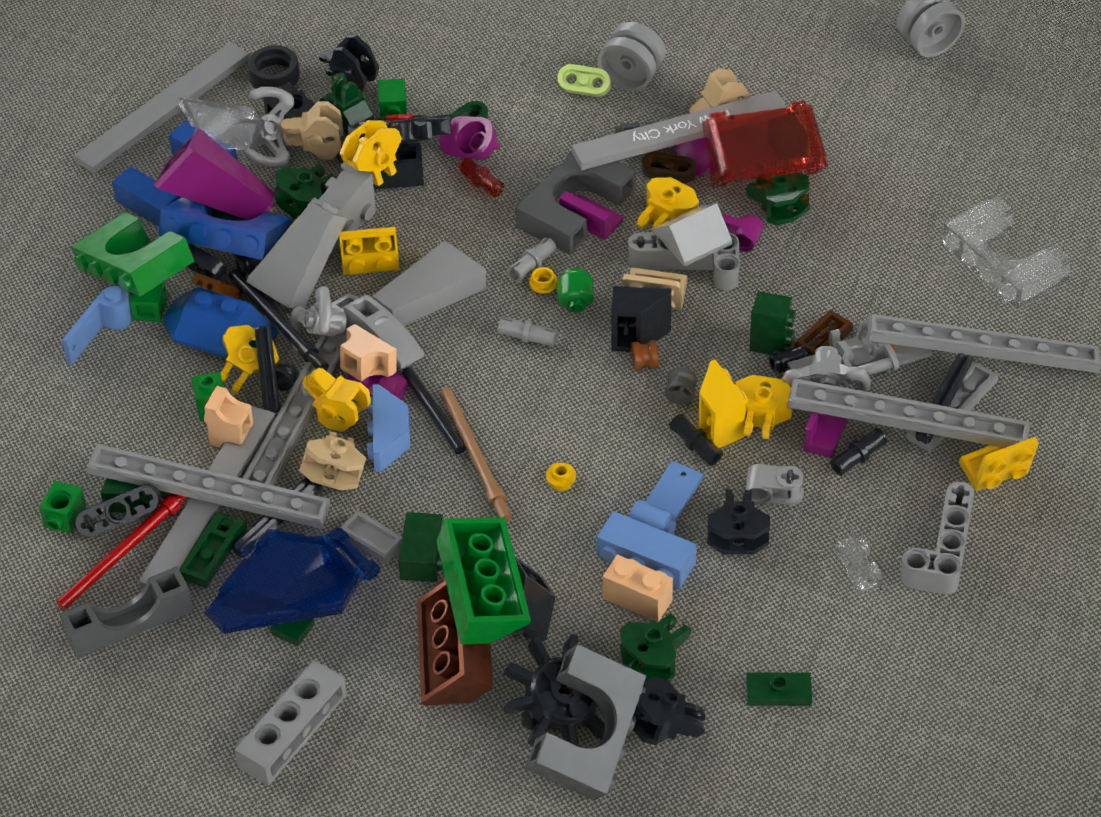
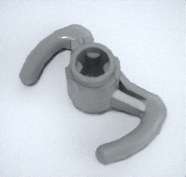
[245,87,294,168]
[290,286,347,354]
[782,346,871,392]

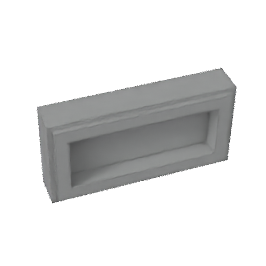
[338,510,402,564]

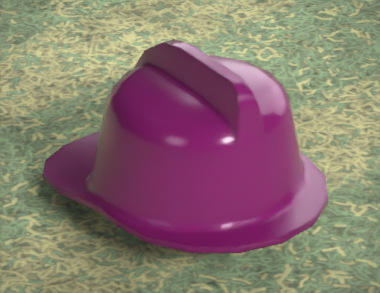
[439,116,500,160]

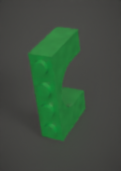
[71,212,194,297]

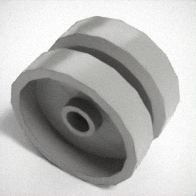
[896,0,966,57]
[598,22,666,91]

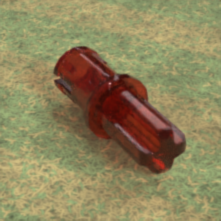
[458,158,504,197]

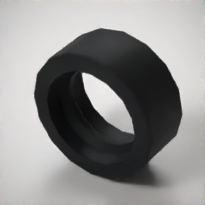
[248,45,300,89]

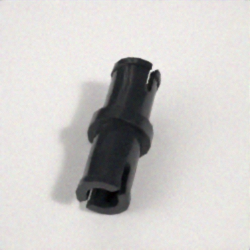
[669,414,723,466]
[830,428,888,476]

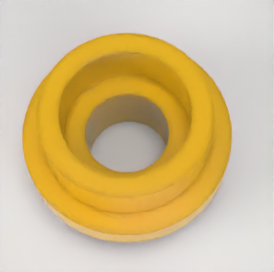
[529,267,557,294]
[546,463,576,491]

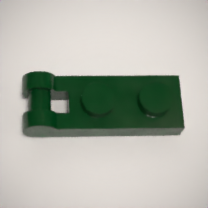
[179,512,247,588]

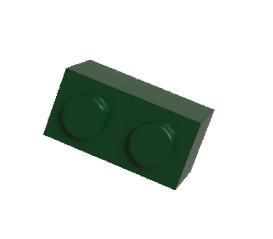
[749,291,796,355]
[398,512,444,582]

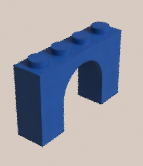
[112,120,238,227]
[158,197,291,260]

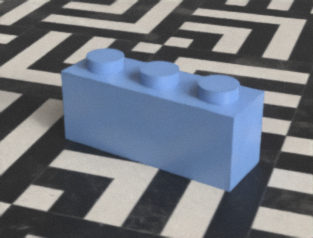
[597,511,697,589]

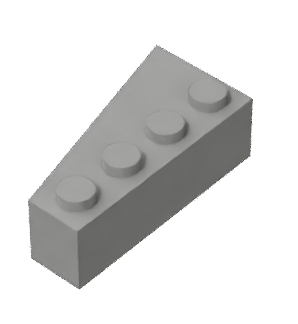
[276,162,376,253]

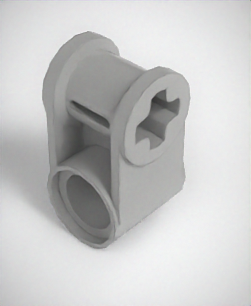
[745,464,804,506]

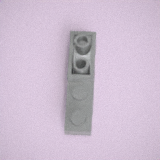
[331,293,424,369]

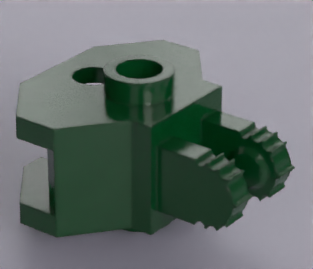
[319,72,374,136]
[274,164,337,219]
[745,172,810,225]
[620,613,692,682]

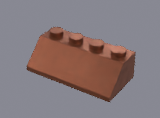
[417,580,493,706]

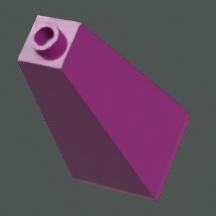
[154,128,275,220]

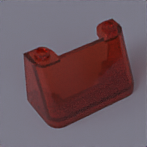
[702,101,828,188]

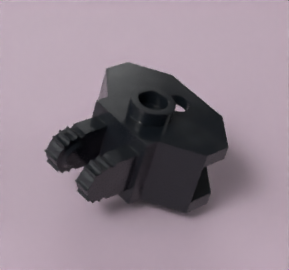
[318,34,380,92]
[707,489,770,555]
[633,676,705,745]

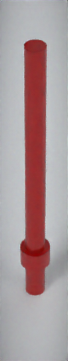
[56,494,188,610]

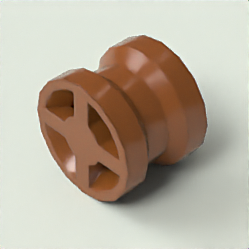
[631,339,659,371]

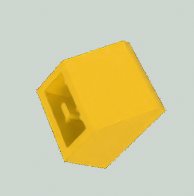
[339,226,400,275]
[698,360,748,448]

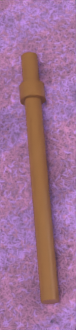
[441,387,512,523]

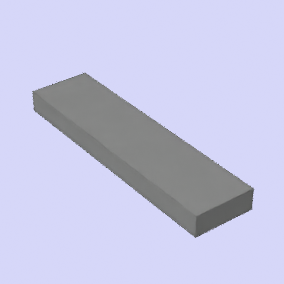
[906,362,998,453]

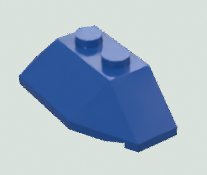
[162,287,278,358]

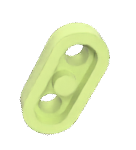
[557,64,611,97]

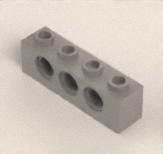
[234,660,347,786]

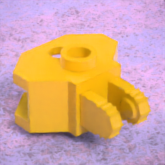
[340,120,402,186]
[637,177,699,232]
[221,325,279,395]
[302,367,371,432]
[735,375,793,440]

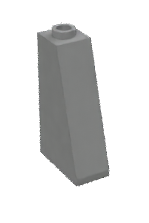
[246,201,347,308]
[372,241,487,325]

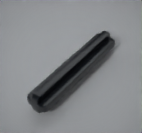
[255,326,280,413]

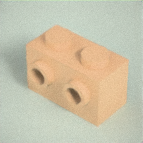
[602,554,673,623]

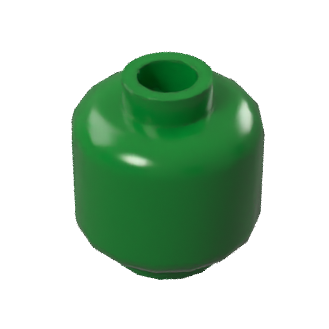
[556,268,595,313]

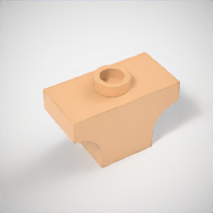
[340,324,397,381]
[204,386,253,448]

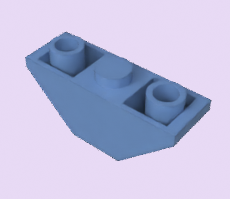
[367,384,411,472]

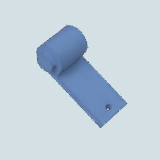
[62,286,132,365]
[628,460,704,534]

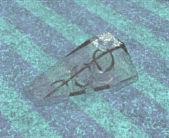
[178,97,264,150]

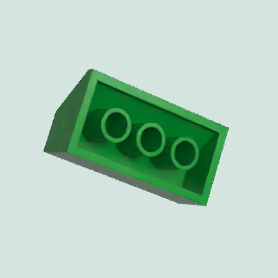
[437,517,531,645]

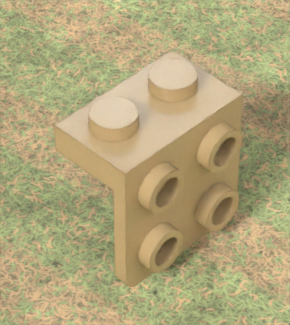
[622,267,688,312]

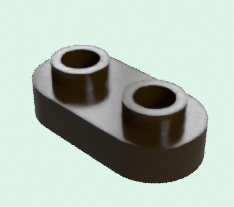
[642,152,696,184]

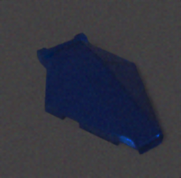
[205,528,380,634]

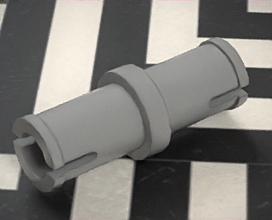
[507,237,557,283]
[497,316,558,348]

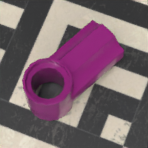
[721,213,764,252]

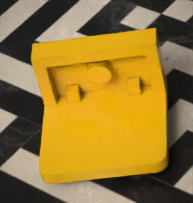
[959,437,1039,491]

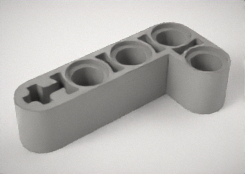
[628,232,740,291]
[900,482,974,594]

